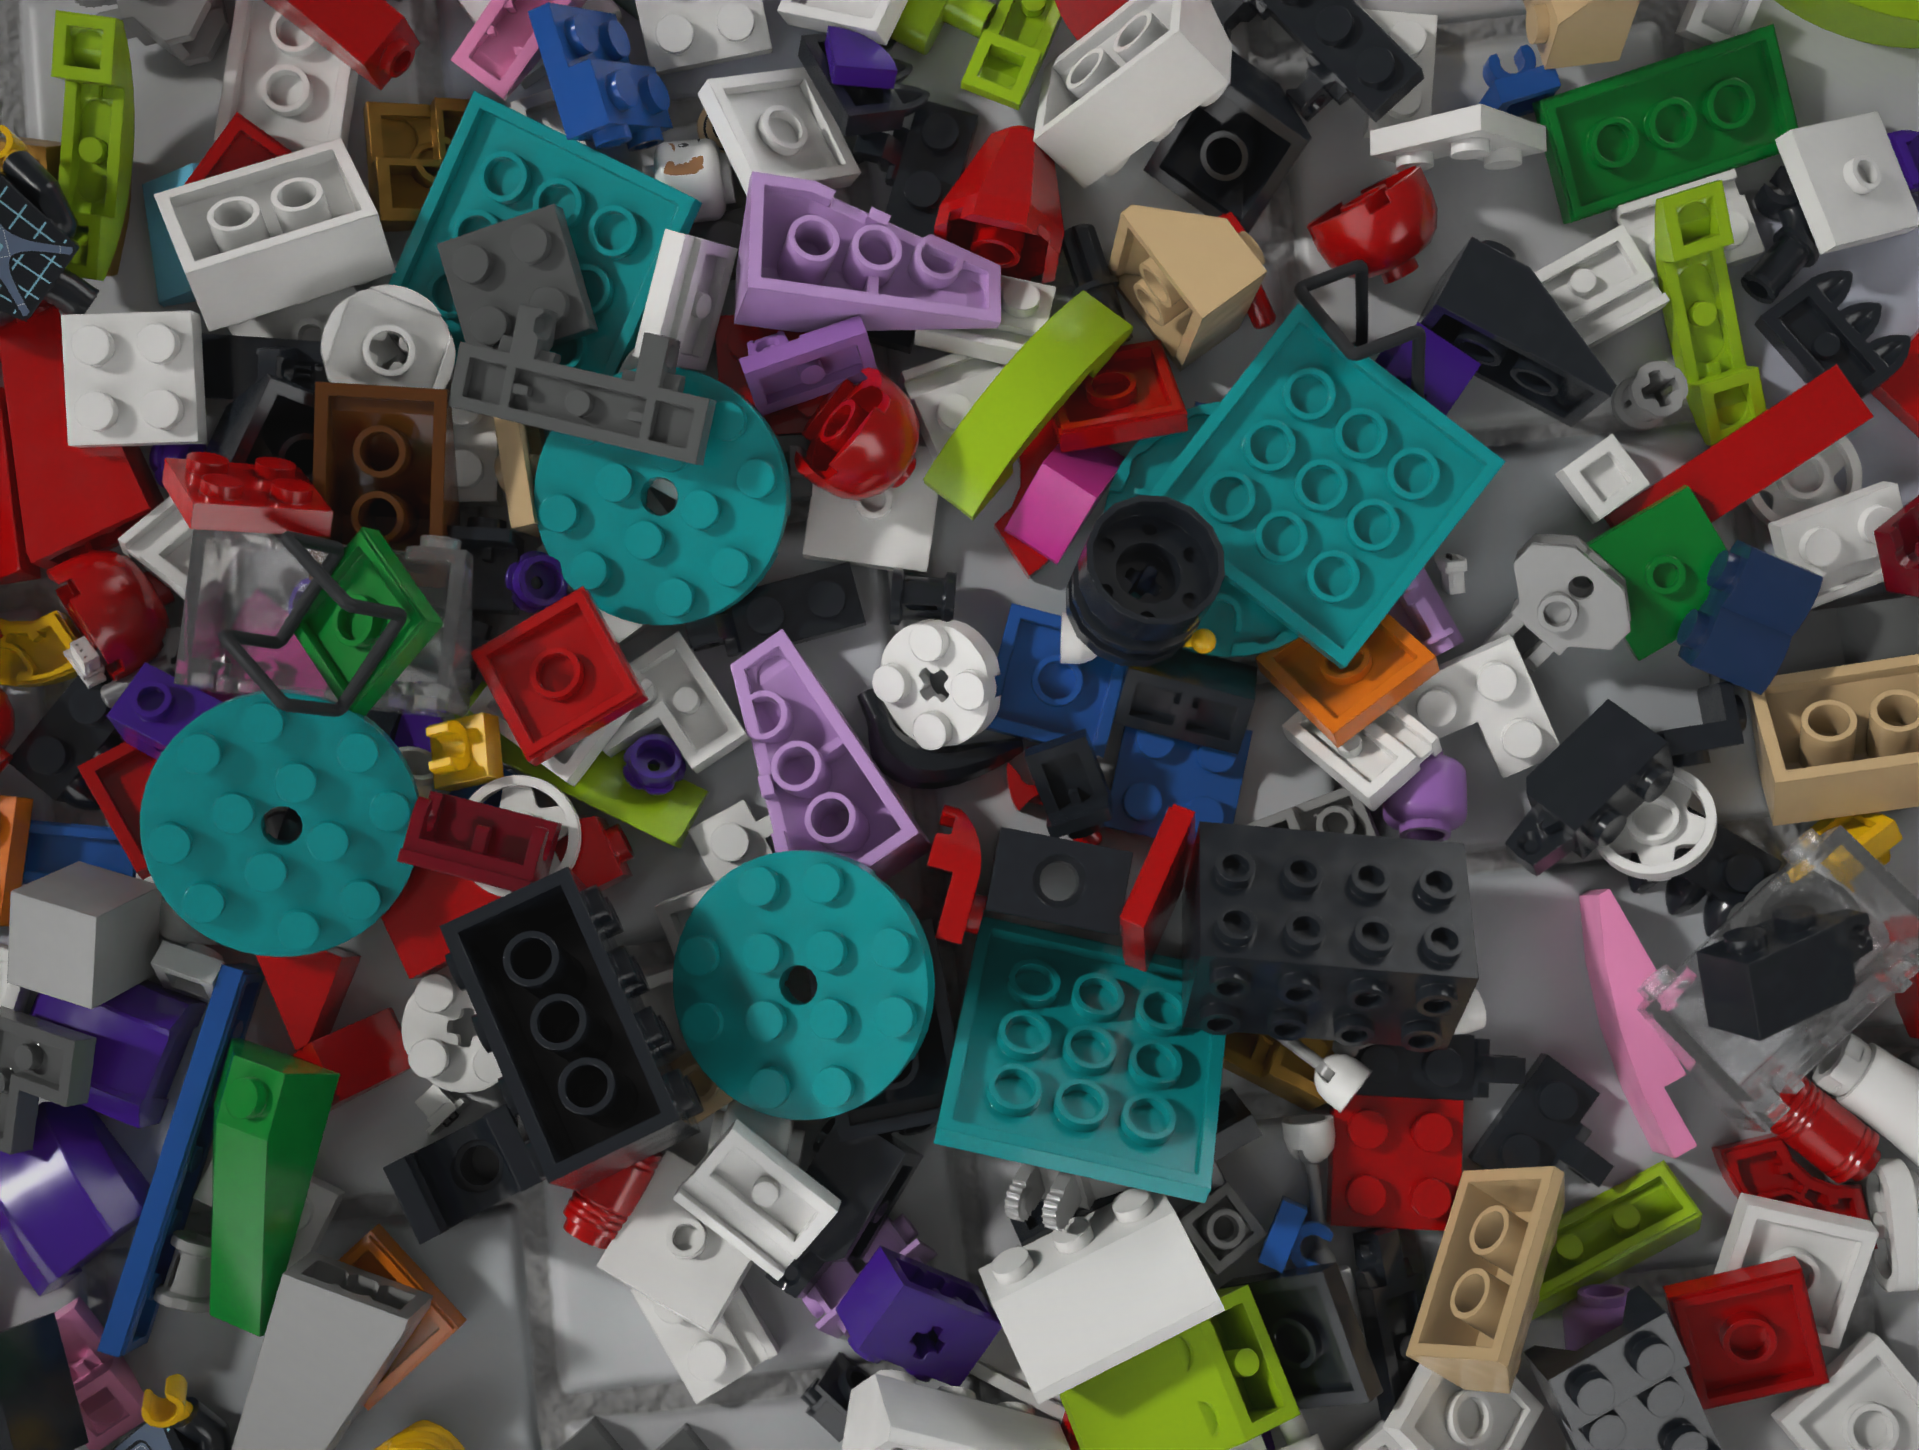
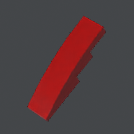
[1604,364,1874,528]

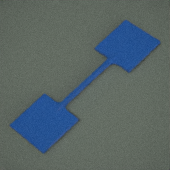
[1103,401,1253,838]

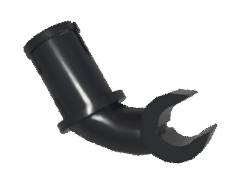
[1741,166,1819,304]

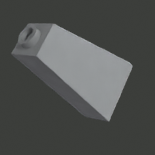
[231,1251,433,1450]

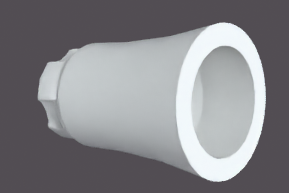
[1812,1032,1919,1168]

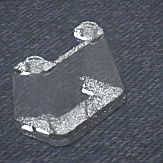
[174,529,473,719]
[1637,825,1919,1132]

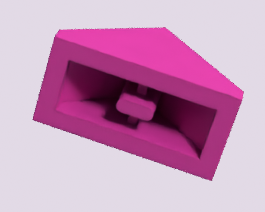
[1005,444,1125,565]

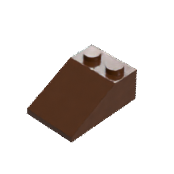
[310,382,460,586]

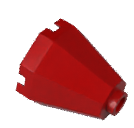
[934,125,1065,284]

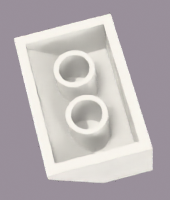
[1033,0,1232,189]
[153,138,396,332]
[978,1188,1225,1405]
[842,1370,1071,1450]

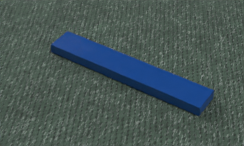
[97,963,265,1358]

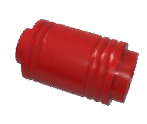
[1754,1071,1881,1183]
[563,1152,663,1249]

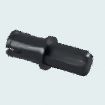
[1062,223,1133,344]

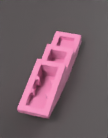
[450,0,587,101]
[1579,889,1697,1159]

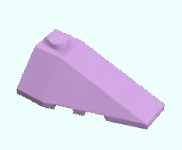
[734,171,1001,332]
[730,629,932,882]

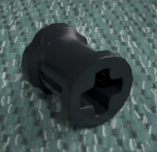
[889,568,957,625]

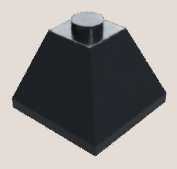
[1143,50,1312,234]
[205,373,315,484]

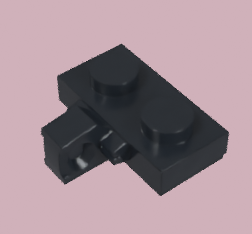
[1468,1053,1614,1187]

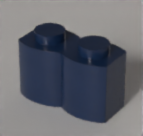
[1677,540,1824,695]

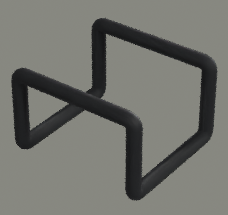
[1294,260,1426,399]
[218,531,407,717]

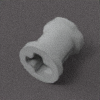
[1611,361,1688,431]
[153,1230,211,1313]

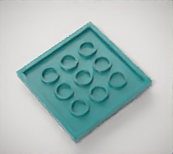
[388,91,702,376]
[1148,303,1506,669]
[933,917,1226,1203]

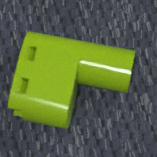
[891,0,997,55]

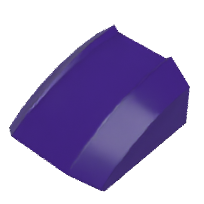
[29,980,207,1129]
[0,1102,150,1297]

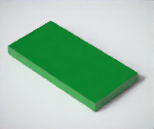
[1532,24,1798,224]

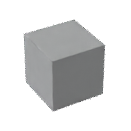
[7,861,161,1009]

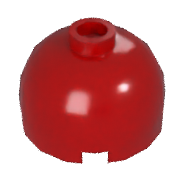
[1307,166,1438,284]
[794,367,920,501]
[46,551,175,681]

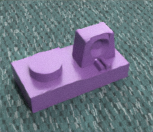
[739,315,877,416]

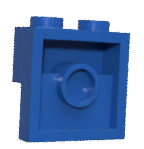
[528,2,673,151]

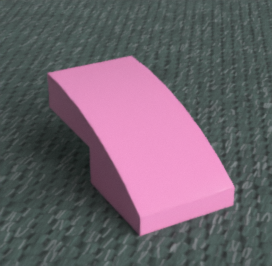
[55,1296,144,1450]

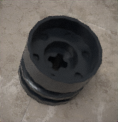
[1066,495,1225,667]

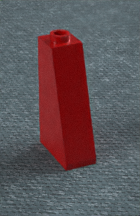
[263,0,420,91]
[0,306,164,570]
[381,816,635,979]

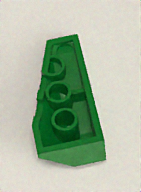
[210,1038,340,1337]

